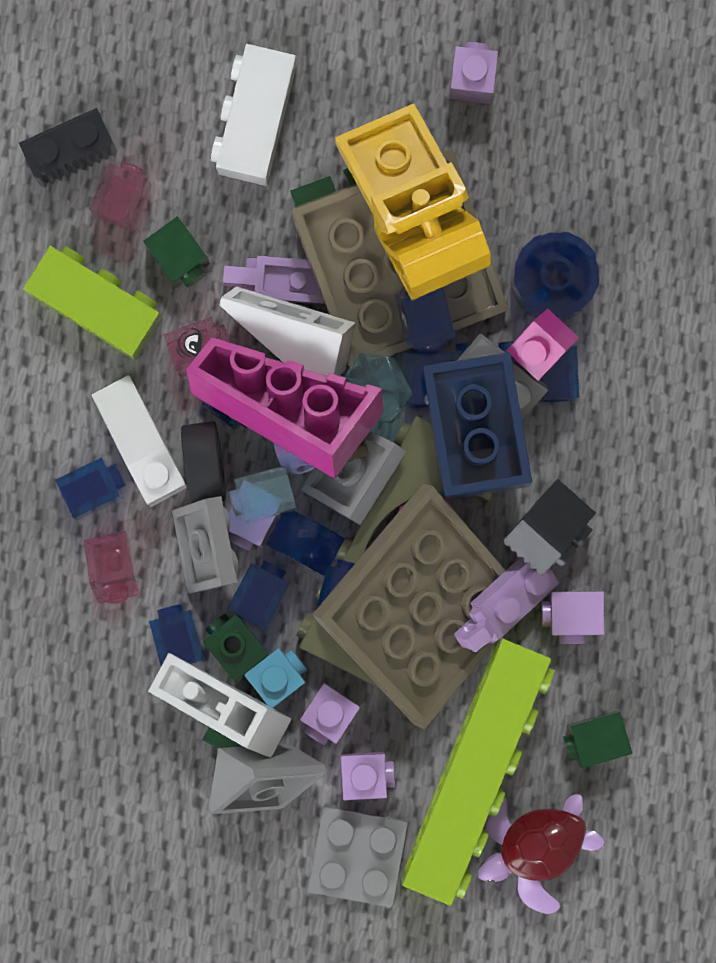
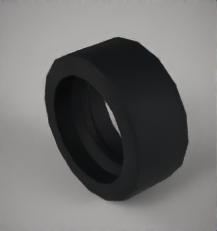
[181,421,226,504]

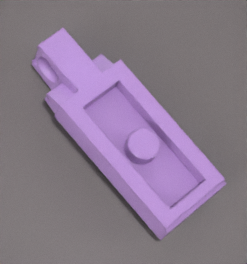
[222,256,325,306]
[454,557,559,652]

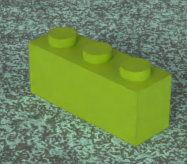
[23,246,163,361]

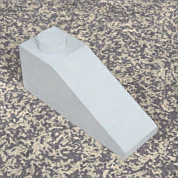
[219,286,356,376]
[92,375,187,507]
[148,653,291,758]

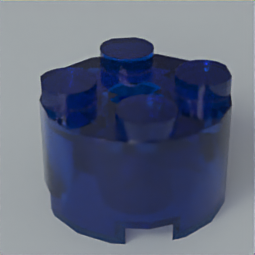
[511,232,600,322]

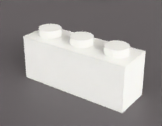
[211,44,297,186]

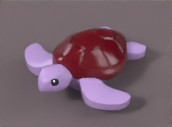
[478,794,605,914]

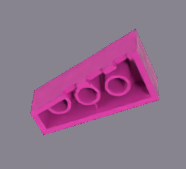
[186,337,383,479]

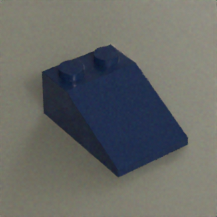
[423,352,533,501]

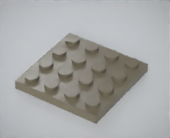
[290,148,509,371]
[312,483,506,730]

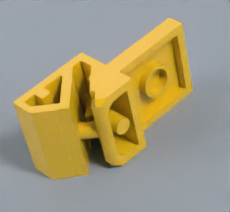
[335,103,491,300]

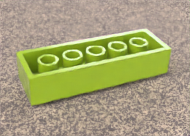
[401,638,555,906]

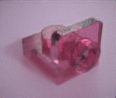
[83,531,140,604]

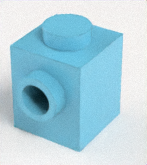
[245,648,307,708]

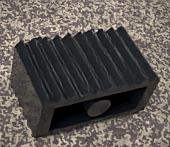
[19,108,117,188]
[504,479,596,575]

